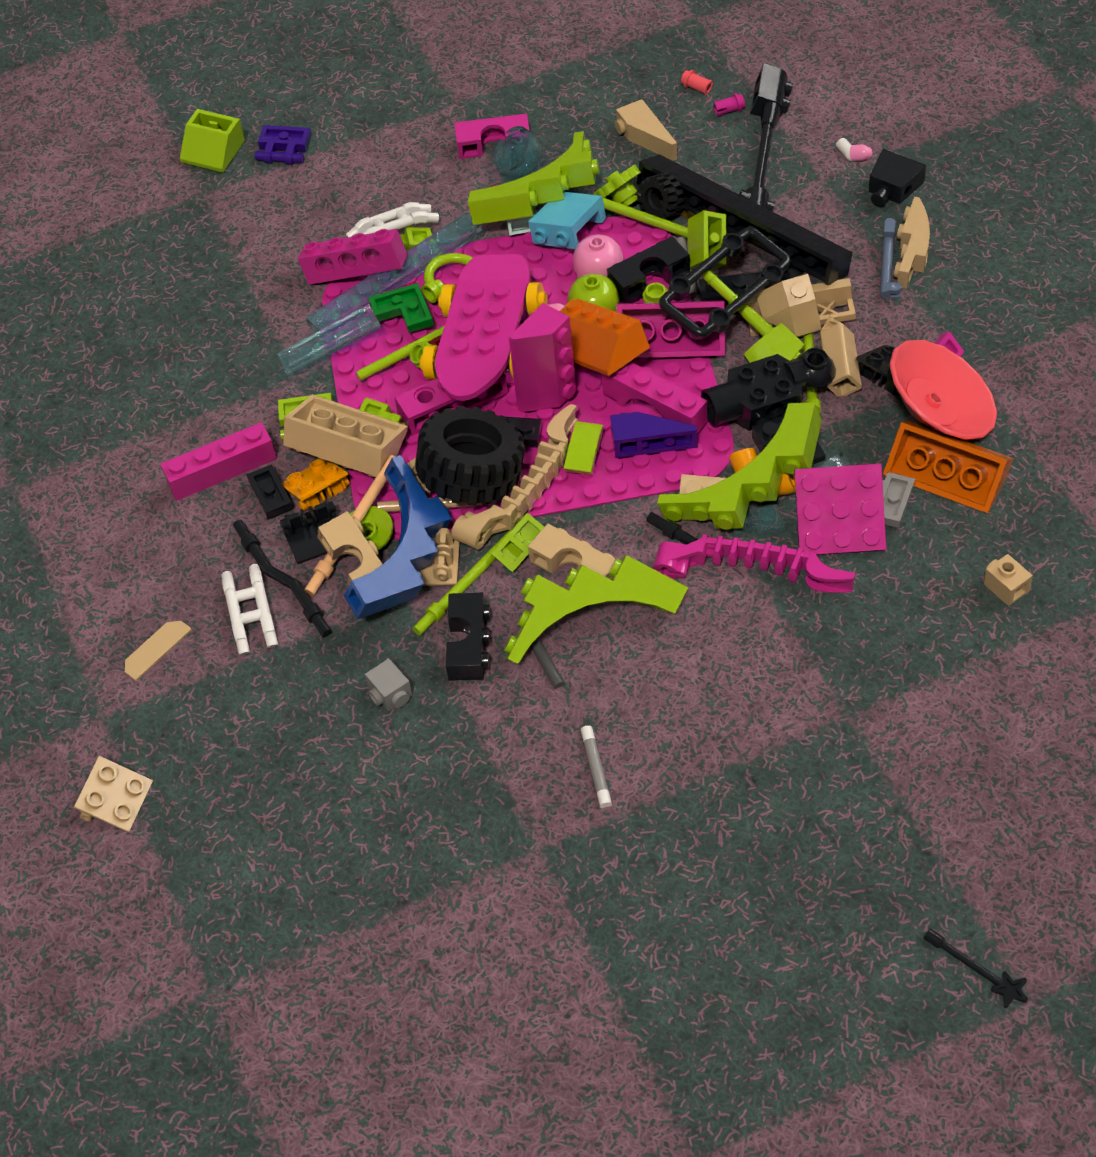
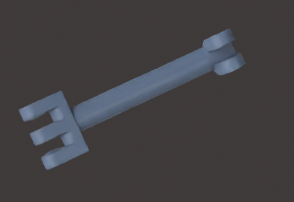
[880,218,902,299]

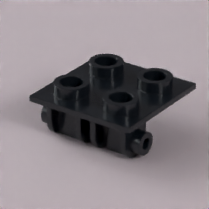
[856,345,900,396]
[279,500,338,564]

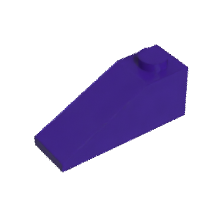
[610,412,698,458]

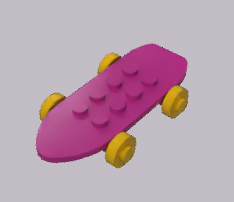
[420,254,548,401]

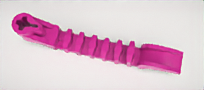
[652,534,855,593]

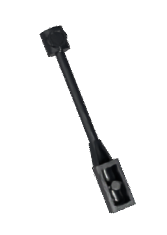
[739,63,793,212]

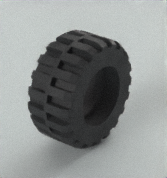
[415,406,525,505]

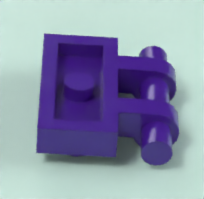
[255,125,311,165]

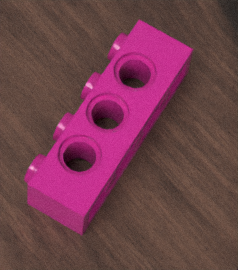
[298,229,408,285]
[395,372,508,436]

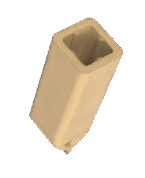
[820,315,862,396]

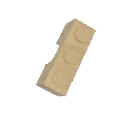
[317,511,382,585]
[528,524,615,579]

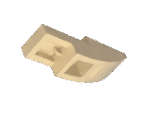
[894,197,930,289]

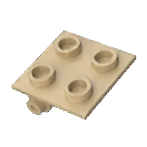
[417,528,460,586]
[74,756,153,831]

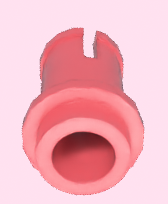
[681,70,713,95]

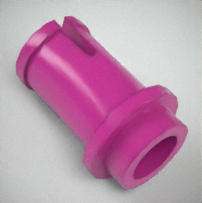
[713,93,745,117]

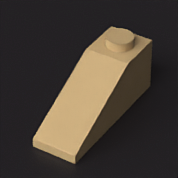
[615,99,677,161]

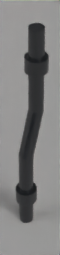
[233,520,332,638]

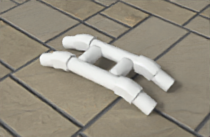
[346,202,439,237]
[221,564,278,655]

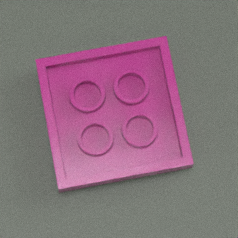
[794,463,886,554]

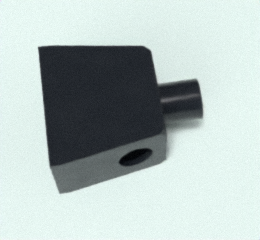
[869,149,926,206]

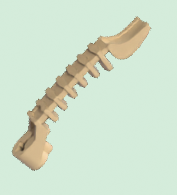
[451,404,578,550]

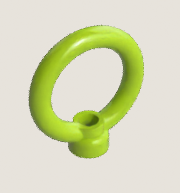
[421,253,473,303]

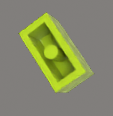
[688,210,726,272]

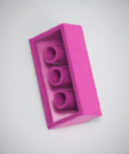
[617,300,725,358]
[509,303,576,412]

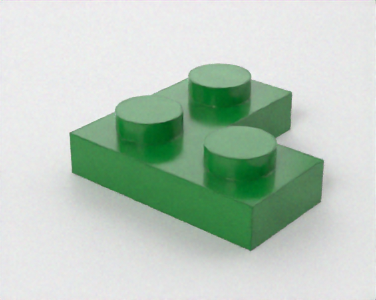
[368,283,434,333]

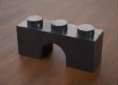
[607,236,690,303]
[446,592,491,681]

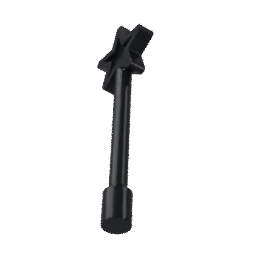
[923,928,1028,1008]

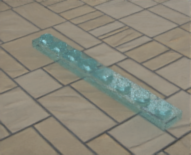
[306,213,483,338]

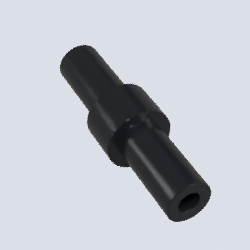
[646,512,698,545]

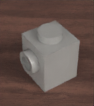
[365,658,412,711]

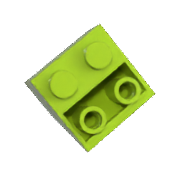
[180,109,245,173]

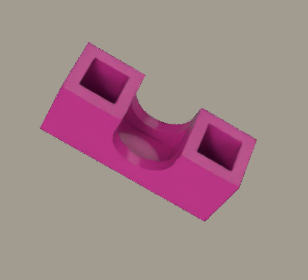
[454,114,532,159]

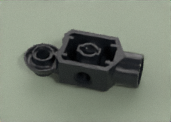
[701,348,836,430]

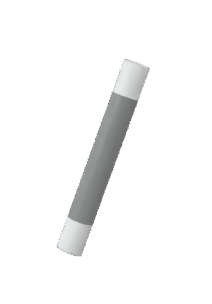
[581,726,612,808]

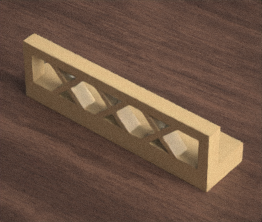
[747,278,856,336]

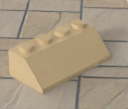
[283,394,408,477]

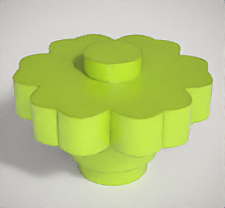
[593,165,641,206]

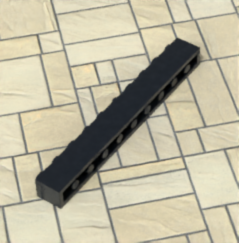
[636,155,853,284]

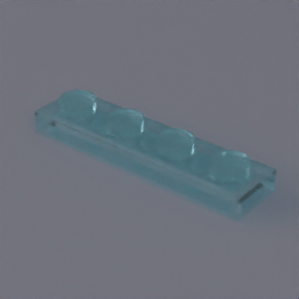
[277,304,381,377]

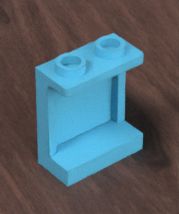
[528,192,606,249]

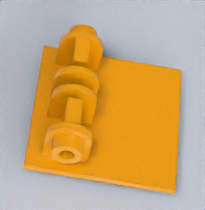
[282,459,350,511]

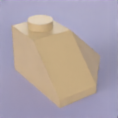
[756,274,822,337]

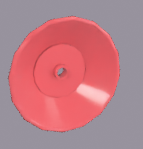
[889,340,997,440]

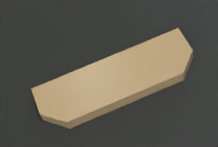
[125,621,192,681]

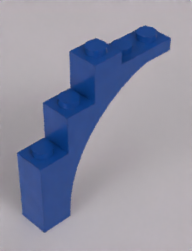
[344,455,452,619]

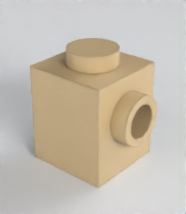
[984,554,1033,606]

